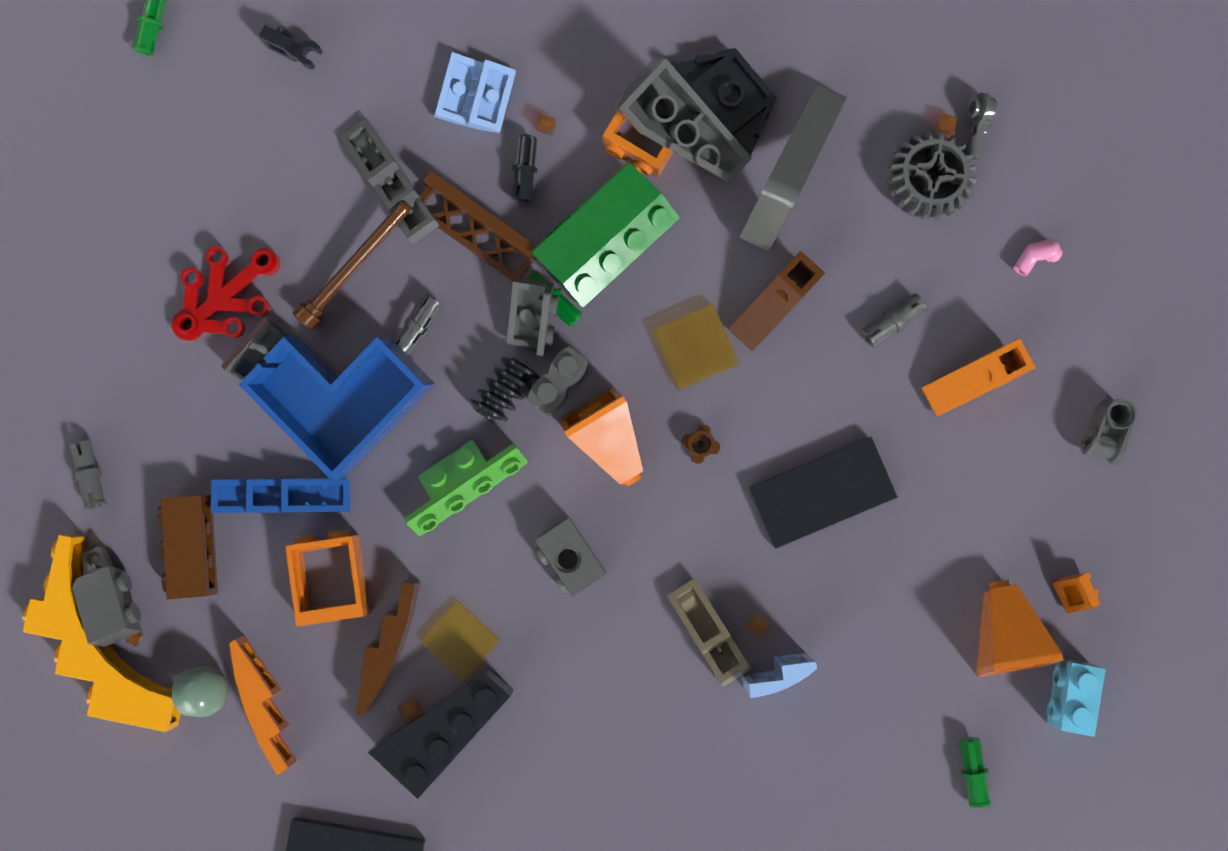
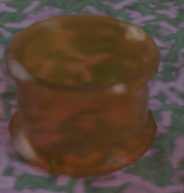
[126,633,143,647]

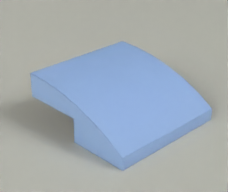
[434,52,516,133]
[742,653,817,698]

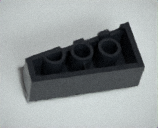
[367,668,514,799]

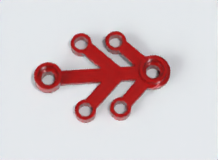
[172,246,281,341]

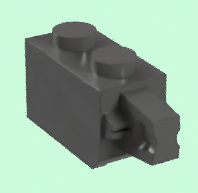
[72,547,142,647]

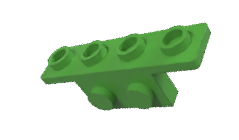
[404,439,528,536]

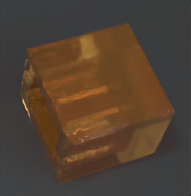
[935,113,958,137]
[536,114,556,135]
[745,613,770,638]
[398,698,422,722]

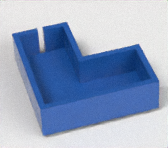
[239,336,435,481]

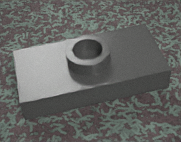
[221,317,290,382]

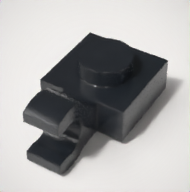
[258,25,323,69]

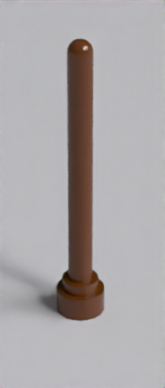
[292,202,410,329]

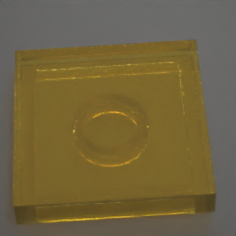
[653,304,740,391]

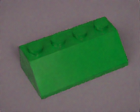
[530,161,680,308]

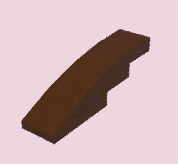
[356,580,420,716]

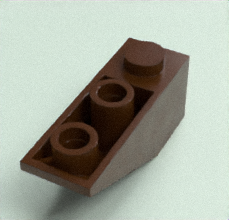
[729,250,825,351]

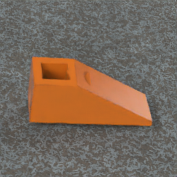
[921,338,1036,417]

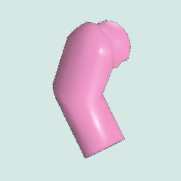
[1013,239,1063,276]

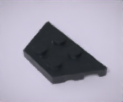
[670,48,777,156]

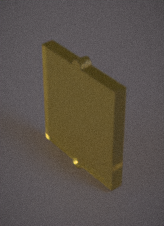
[420,601,500,681]

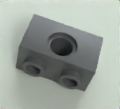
[534,518,606,597]

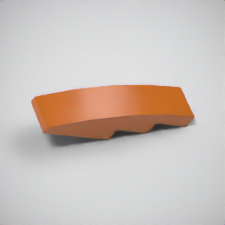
[229,636,297,776]

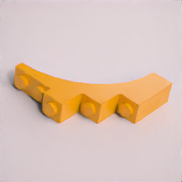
[22,534,181,732]

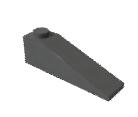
[617,58,752,182]

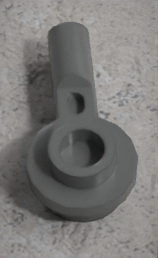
[966,92,997,160]

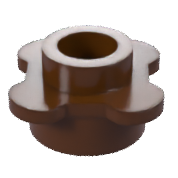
[681,425,720,464]

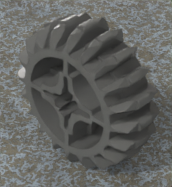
[887,130,978,220]

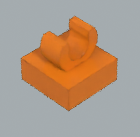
[1052,572,1101,613]

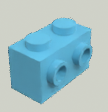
[1047,658,1106,737]

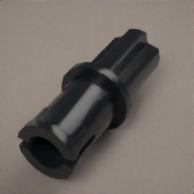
[511,134,538,202]

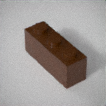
[157,495,218,600]

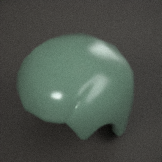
[171,666,228,718]

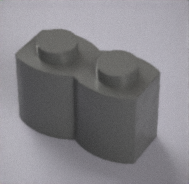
[528,347,589,416]

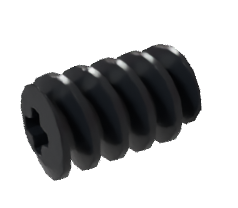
[469,356,540,429]

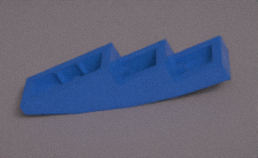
[211,479,350,513]

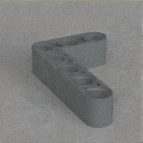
[739,83,847,253]

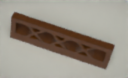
[420,170,536,282]

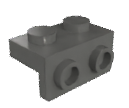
[507,277,559,356]

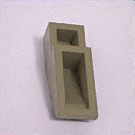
[667,578,751,687]

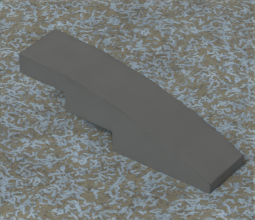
[340,118,440,244]

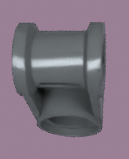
[1081,399,1137,465]

